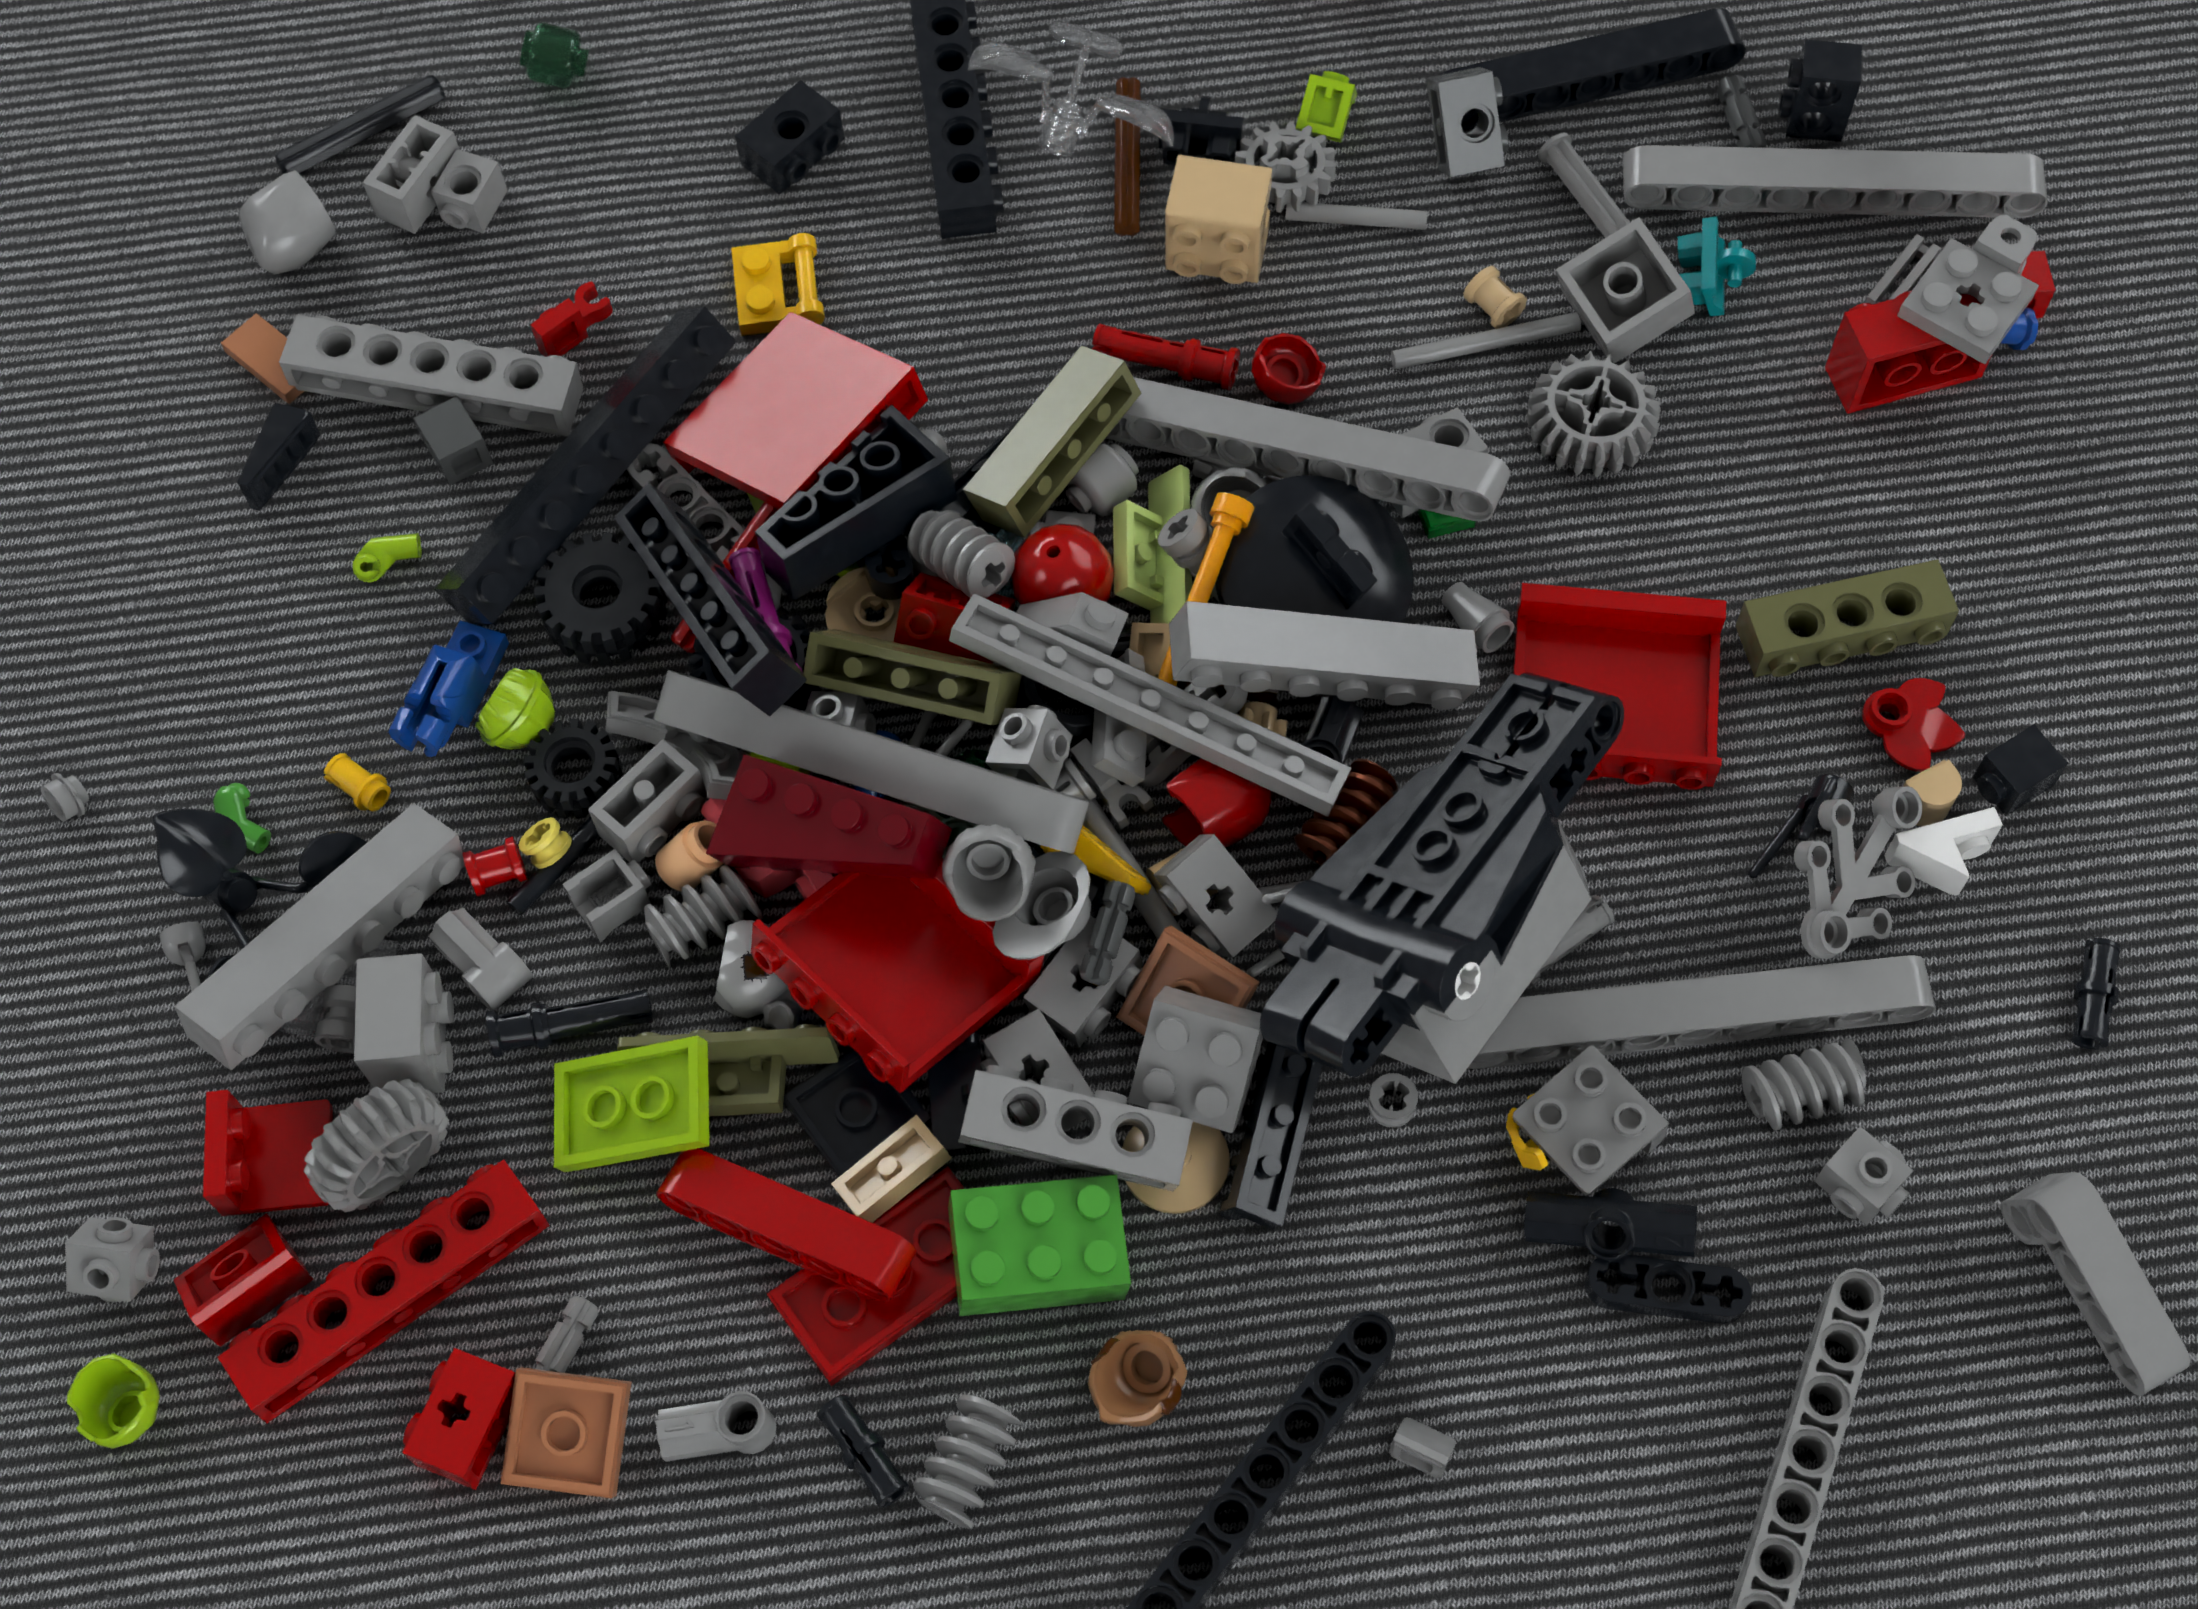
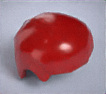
[1251,333,1326,405]

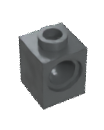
[413,396,493,486]

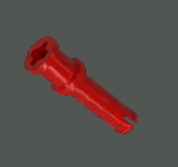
[1092,323,1240,391]

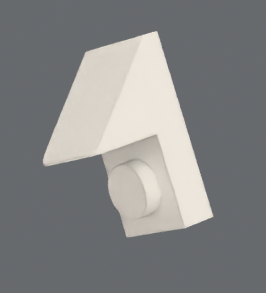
[1884,807,2003,896]

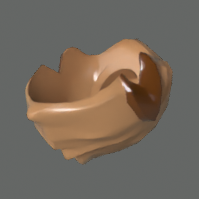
[1088,1330,1188,1427]

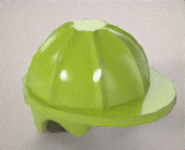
[475,668,555,750]

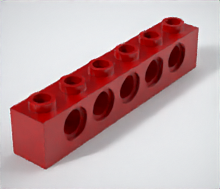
[217,1159,550,1423]

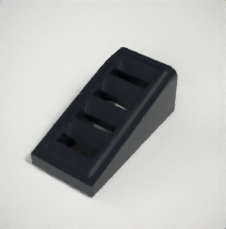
[237,403,320,511]

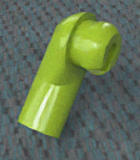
[352,533,422,583]

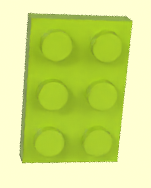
[554,1035,710,1173]

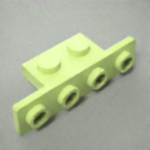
[1113,464,1192,623]

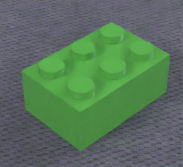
[948,1174,1131,1316]

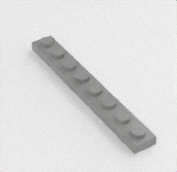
[949,593,1351,817]

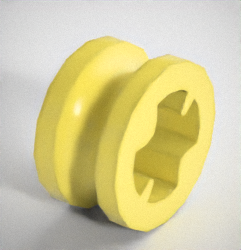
[518,817,572,869]

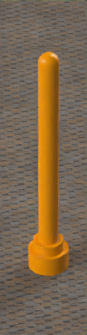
[1157,492,1255,686]

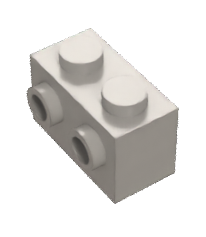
[588,739,707,863]

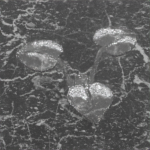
[968,21,1174,157]

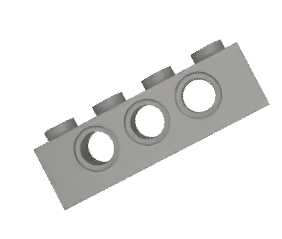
[958,1065,1193,1192]

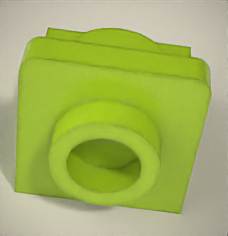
[1296,71,1357,143]

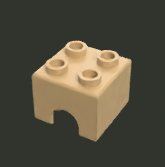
[1165,155,1272,284]

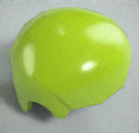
[67,1353,160,1449]

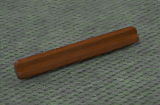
[1114,77,1141,236]

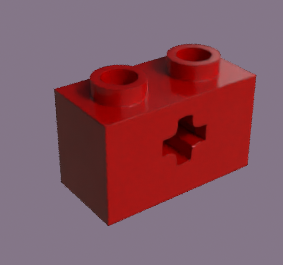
[402,1348,515,1490]

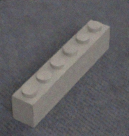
[1169,601,1480,710]
[174,803,465,1070]

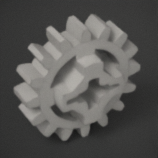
[1235,121,1336,213]

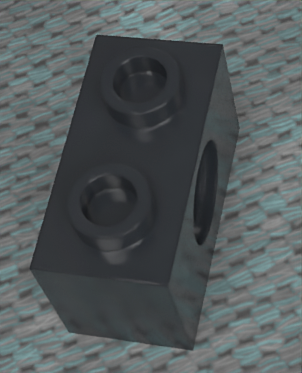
[735,80,845,195]

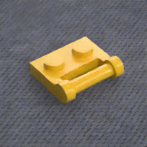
[731,233,825,336]

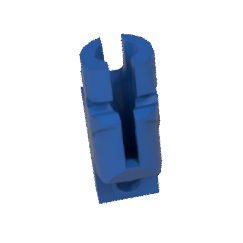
[388,620,509,757]

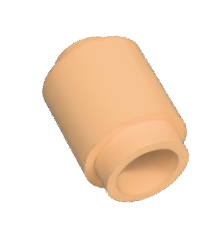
[655,820,723,892]

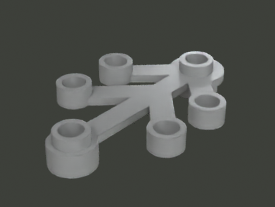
[1794,786,1922,959]

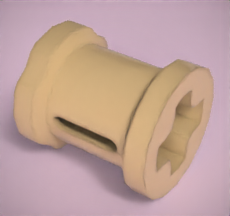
[1463,266,1527,329]

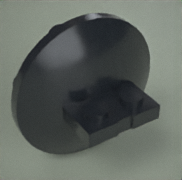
[1215,475,1413,623]

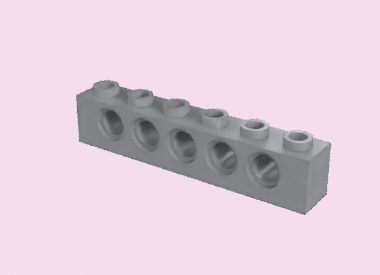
[279,314,584,436]

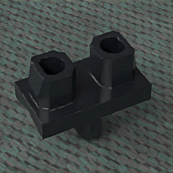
[1159,96,1244,166]

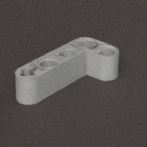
[2000,1172,2191,1396]

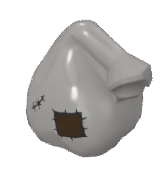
[714,920,805,1029]

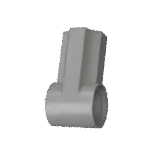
[428,907,534,1011]
[656,1391,776,1462]

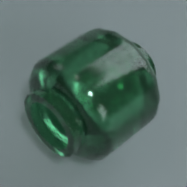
[519,22,589,88]

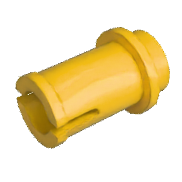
[324,753,391,812]

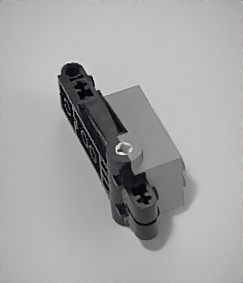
[1260,672,1624,1084]

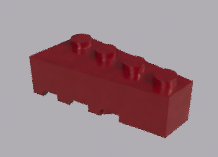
[706,754,952,879]

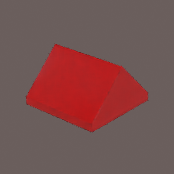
[173,1213,313,1347]

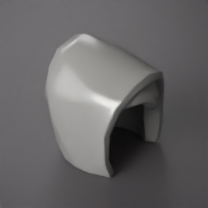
[239,170,336,274]

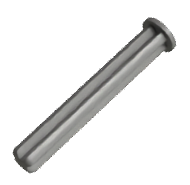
[1538,133,1630,238]

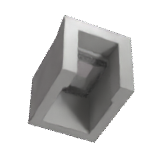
[562,849,651,943]

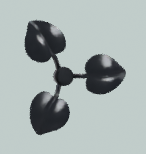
[153,808,367,979]

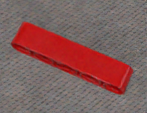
[656,1148,916,1302]

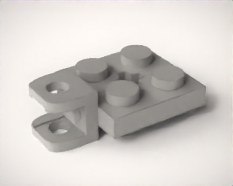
[1897,215,2039,364]

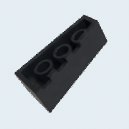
[755,404,957,600]

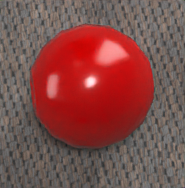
[1011,523,1114,605]

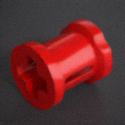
[462,836,528,897]

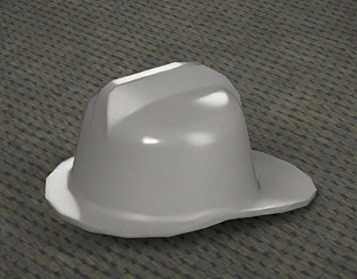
[993,851,1091,960]

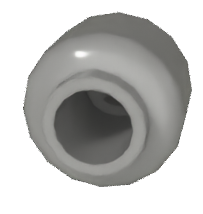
[1065,443,1139,516]

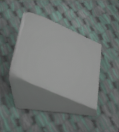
[1389,1417,1456,1478]

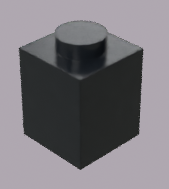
[1973,724,2068,816]

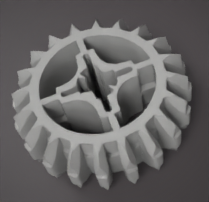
[1526,350,1661,479]
[304,1079,449,1213]

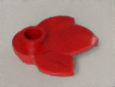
[1862,678,1965,772]

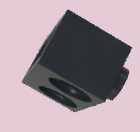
[1779,39,1862,142]

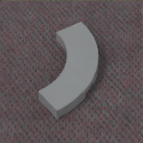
[605,691,749,800]

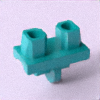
[1677,216,1756,317]

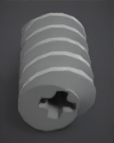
[907,510,1015,598]
[644,864,763,968]
[1742,1038,1866,1130]
[913,1395,1023,1529]

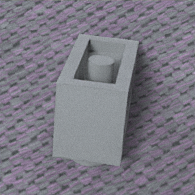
[1016,592,1129,656]

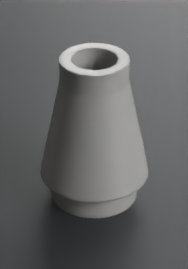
[1442,582,1514,653]

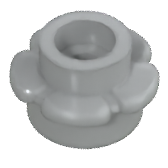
[41,773,89,822]

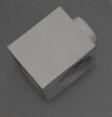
[431,149,508,233]

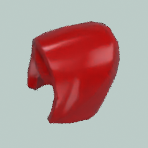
[1162,758,1273,847]

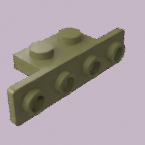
[617,1024,839,1116]

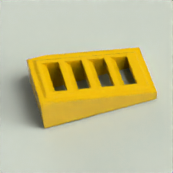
[1040,825,1152,896]

